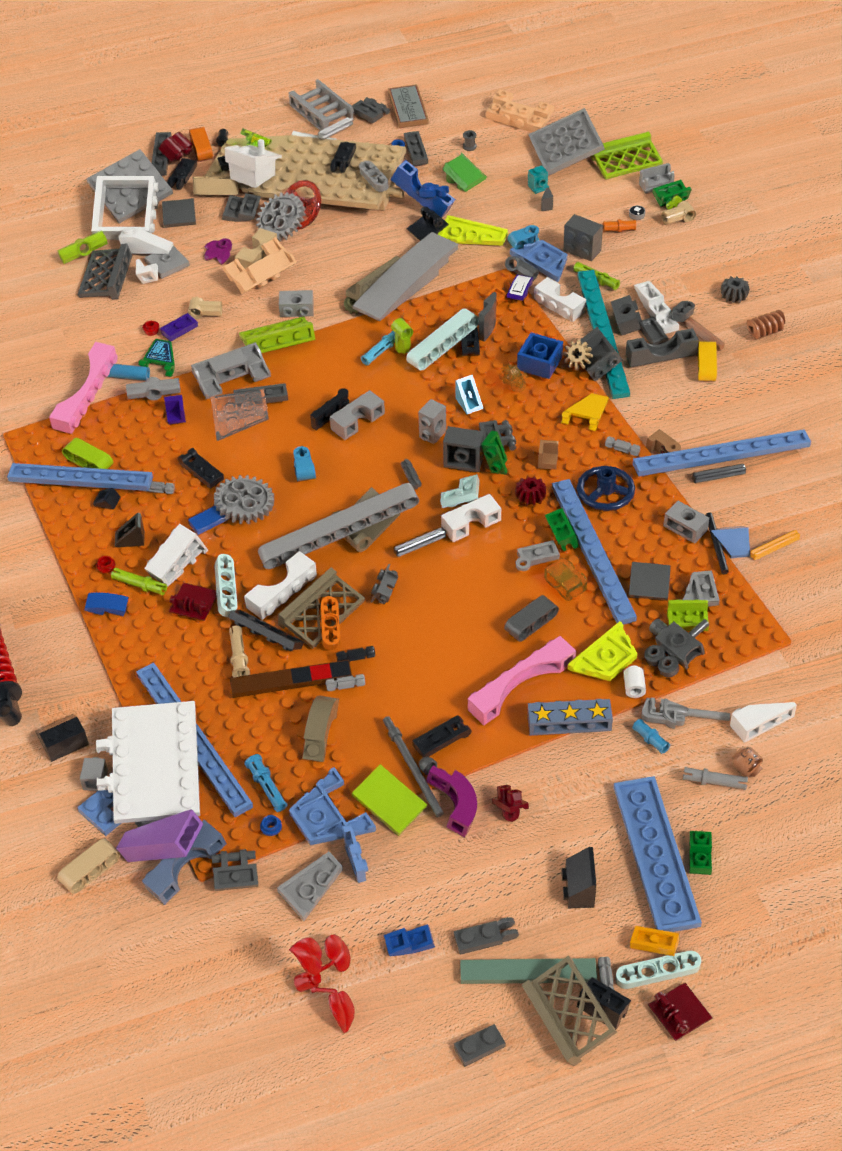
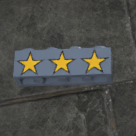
[527,699,613,735]

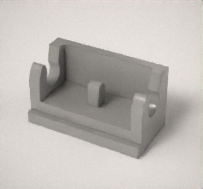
[639,163,675,194]

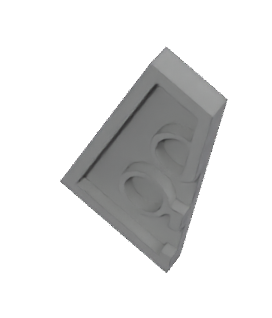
[277,852,343,921]

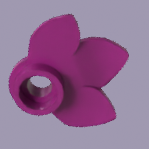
[204,238,232,265]

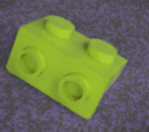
[667,599,709,631]

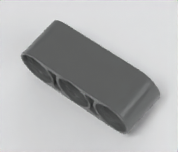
[504,595,559,642]

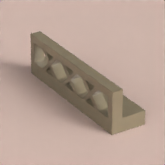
[346,256,400,301]

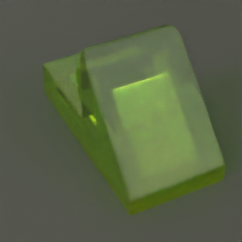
[240,128,272,147]

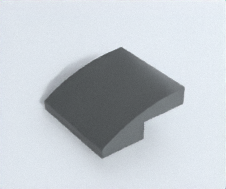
[222,193,261,222]
[162,198,196,228]
[479,292,497,341]
[629,562,671,601]

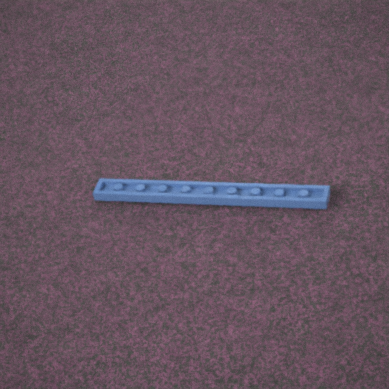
[632,429,811,477]
[552,479,637,624]
[136,663,253,817]

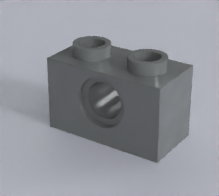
[611,295,642,336]

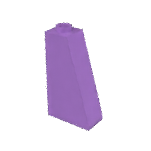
[116,809,203,862]

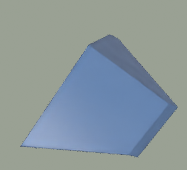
[711,526,750,558]

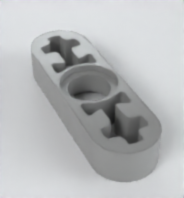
[359,161,389,192]

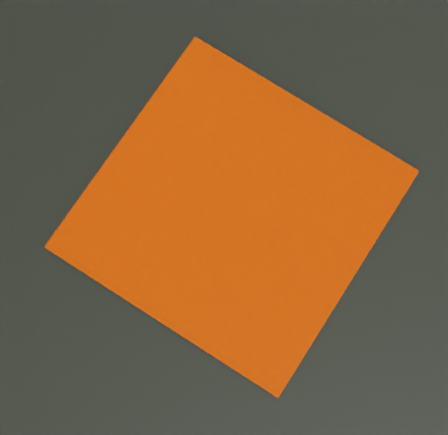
[3,268,791,882]

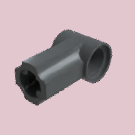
[505,256,539,281]

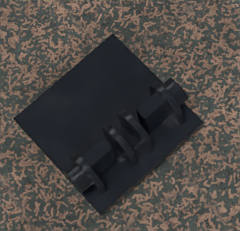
[407,207,449,241]

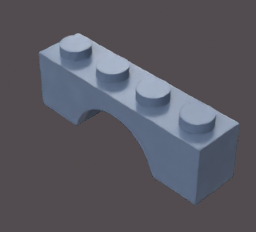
[142,820,227,905]

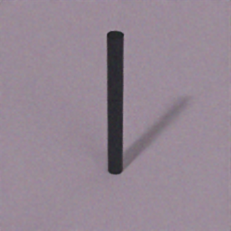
[705,512,729,574]

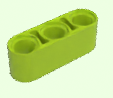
[62,438,114,469]

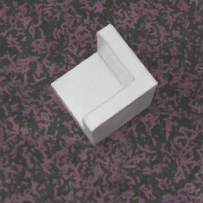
[136,259,158,284]

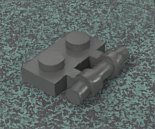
[352,97,390,123]
[479,420,516,451]
[212,849,259,891]

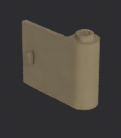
[332,487,400,552]

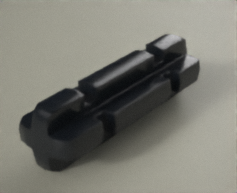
[336,646,375,662]

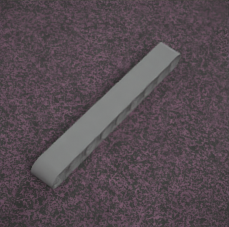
[258,483,419,569]

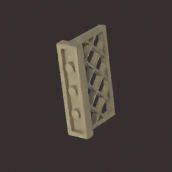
[278,567,365,649]
[522,955,617,1066]

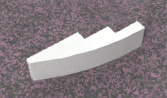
[634,281,679,334]

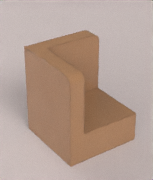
[538,440,559,470]

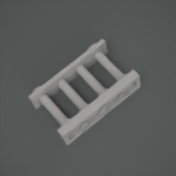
[288,79,354,131]

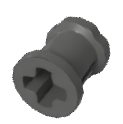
[463,130,477,151]

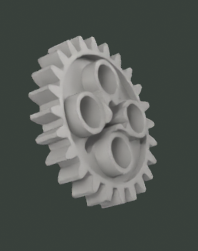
[256,192,306,242]
[214,475,274,524]

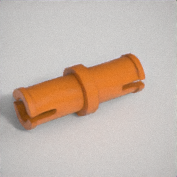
[602,219,636,232]

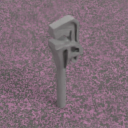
[641,698,730,729]

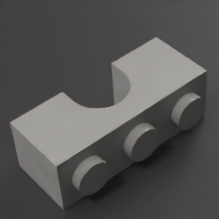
[330,390,385,440]

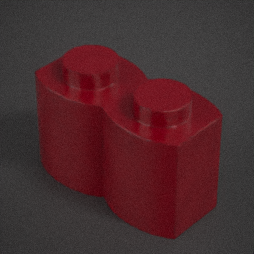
[159,132,193,162]

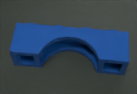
[390,160,456,218]

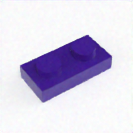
[160,313,198,342]

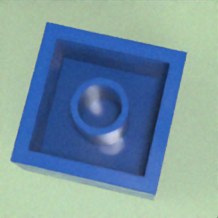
[517,332,563,379]

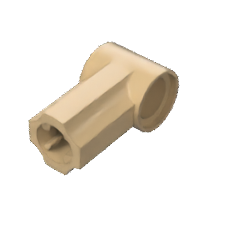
[661,201,696,225]
[188,297,222,319]

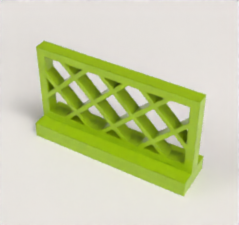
[590,132,663,180]
[239,316,316,353]

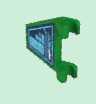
[138,339,175,377]

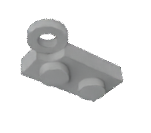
[516,540,560,571]

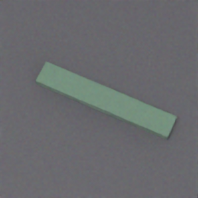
[460,958,597,984]

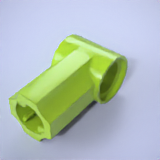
[391,318,413,354]

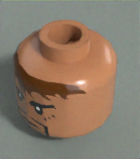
[731,746,763,777]

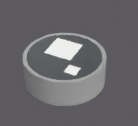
[629,205,645,220]

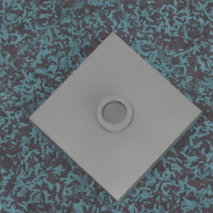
[144,245,190,279]

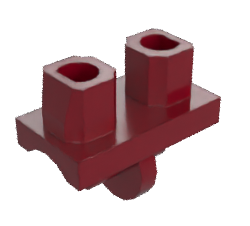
[492,784,529,822]

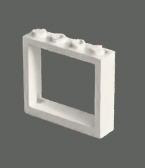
[91,176,159,240]

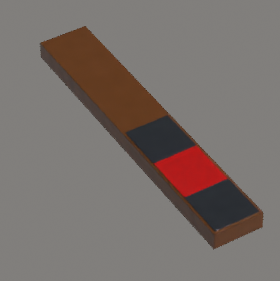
[230,660,352,698]

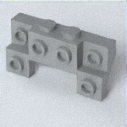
[191,342,271,399]

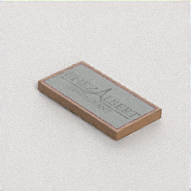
[388,84,429,128]

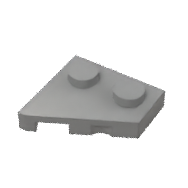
[682,571,720,606]

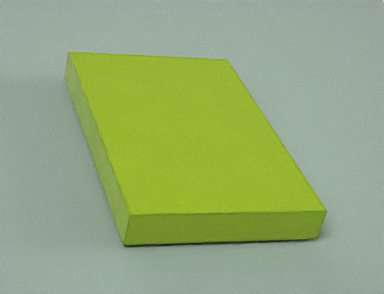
[352,764,427,836]

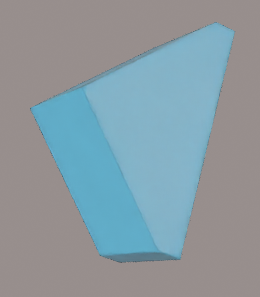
[455,375,483,414]

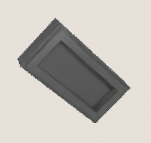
[639,317,669,345]

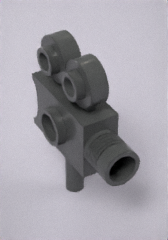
[644,619,710,677]

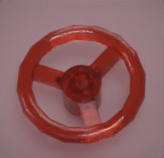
[284,180,322,230]

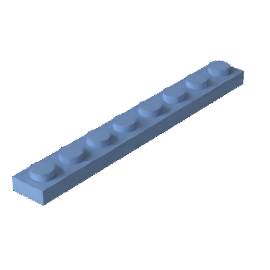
[7,463,153,491]

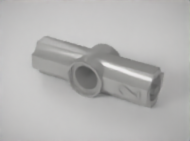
[126,377,181,400]

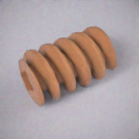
[746,310,786,340]

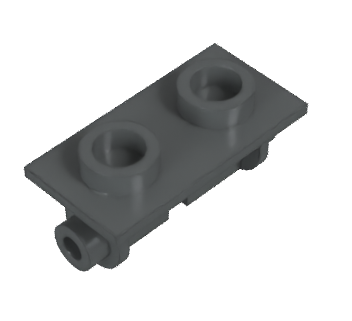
[370,564,398,604]

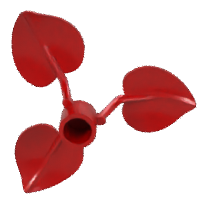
[289,934,355,1033]

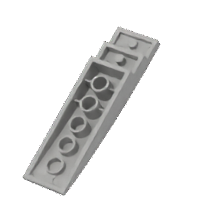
[353,232,459,321]

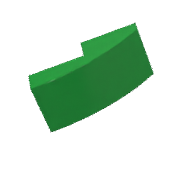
[689,831,712,875]

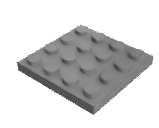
[528,108,605,176]
[86,149,173,223]

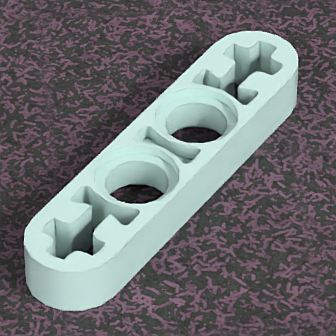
[214,554,237,617]
[615,951,701,989]

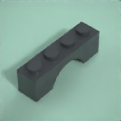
[625,328,699,367]

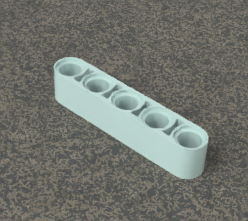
[406,309,479,371]

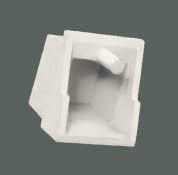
[225,139,282,188]

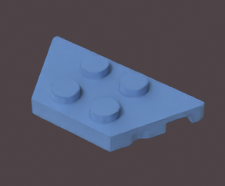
[510,240,568,282]

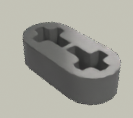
[671,301,695,322]

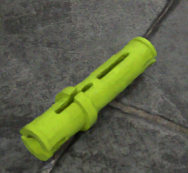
[573,262,620,290]
[111,568,167,595]

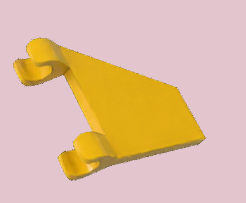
[561,393,609,431]

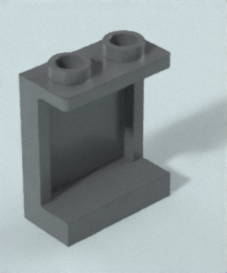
[570,327,623,381]

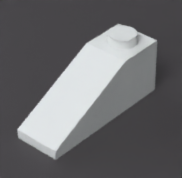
[119,227,173,254]
[730,702,797,743]

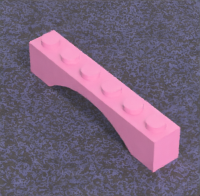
[49,342,118,434]
[468,636,576,725]

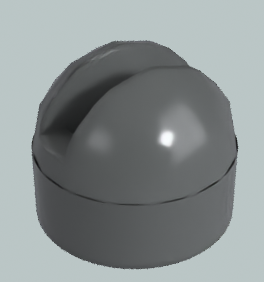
[419,756,437,775]

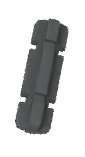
[401,459,421,490]

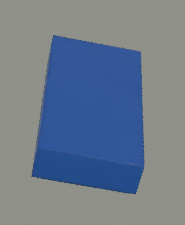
[188,506,230,535]

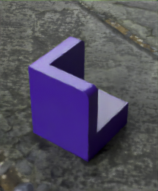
[164,395,186,424]

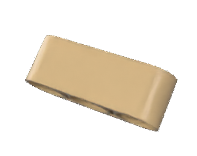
[193,176,239,195]
[57,839,120,894]

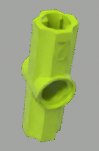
[57,230,108,264]

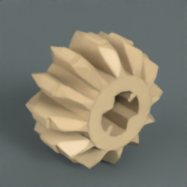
[563,340,593,370]

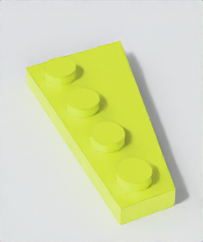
[438,215,508,246]

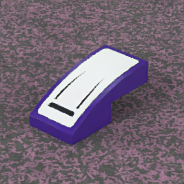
[507,274,533,301]

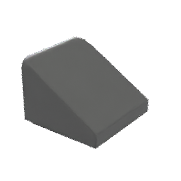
[541,187,553,211]

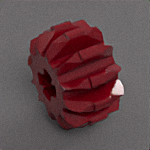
[515,475,546,507]

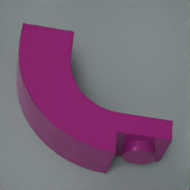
[426,765,477,838]

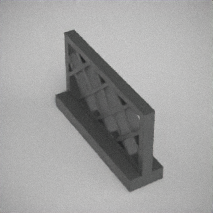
[78,243,132,300]

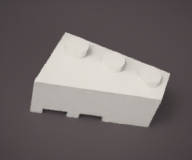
[144,524,208,587]

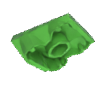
[443,153,487,192]

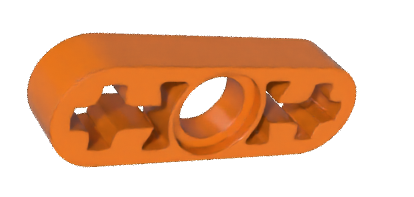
[320,596,340,650]

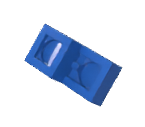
[84,593,129,616]
[384,924,435,956]

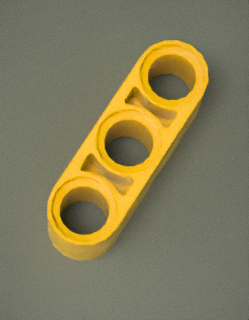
[697,341,717,382]

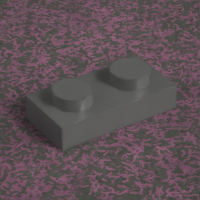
[454,1024,506,1067]

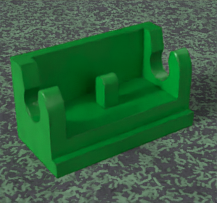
[545,508,579,551]

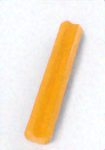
[750,530,800,560]

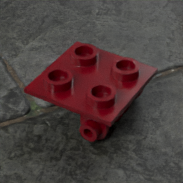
[168,582,217,621]
[648,983,713,1041]

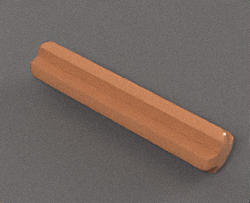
[685,317,725,351]

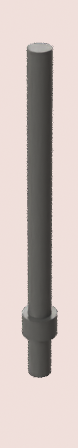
[383,716,444,817]

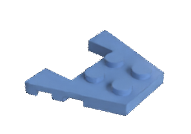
[289,767,376,845]

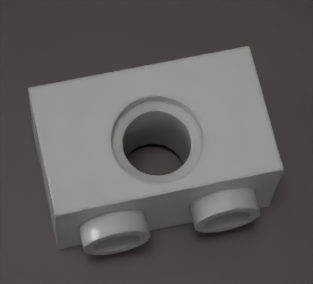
[279,290,314,317]
[418,399,446,444]
[664,501,709,544]

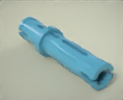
[361,331,395,366]

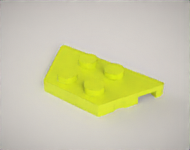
[567,621,637,681]

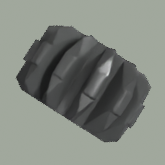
[720,276,750,303]

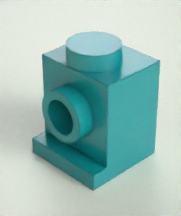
[528,165,549,194]

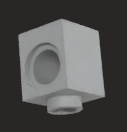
[80,757,108,791]

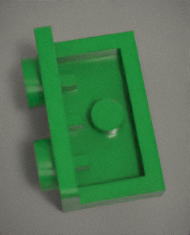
[652,180,692,207]
[481,431,508,475]

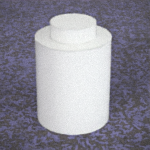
[624,666,646,698]

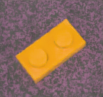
[630,926,679,956]

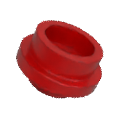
[142,320,160,336]
[96,556,116,574]

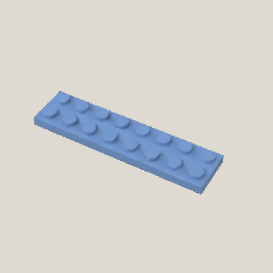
[613,776,702,932]

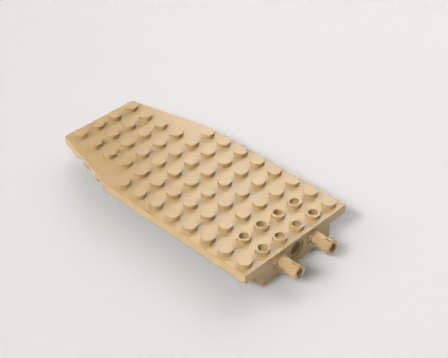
[205,135,406,210]

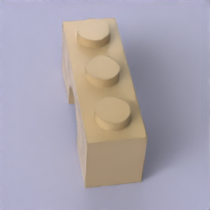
[235,228,278,269]

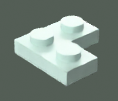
[440,474,480,508]

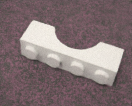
[244,551,317,620]

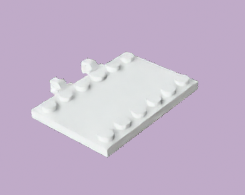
[96,701,200,824]

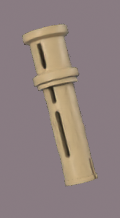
[229,626,250,677]

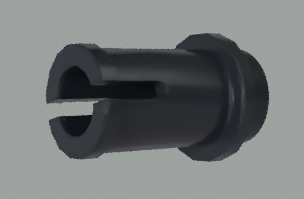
[216,129,229,147]

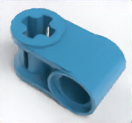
[507,225,539,250]
[293,446,316,482]

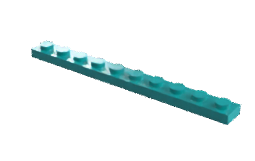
[577,270,630,399]

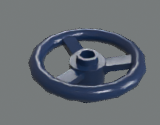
[576,466,636,511]

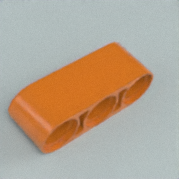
[189,127,213,161]

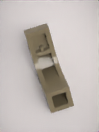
[303,695,339,762]

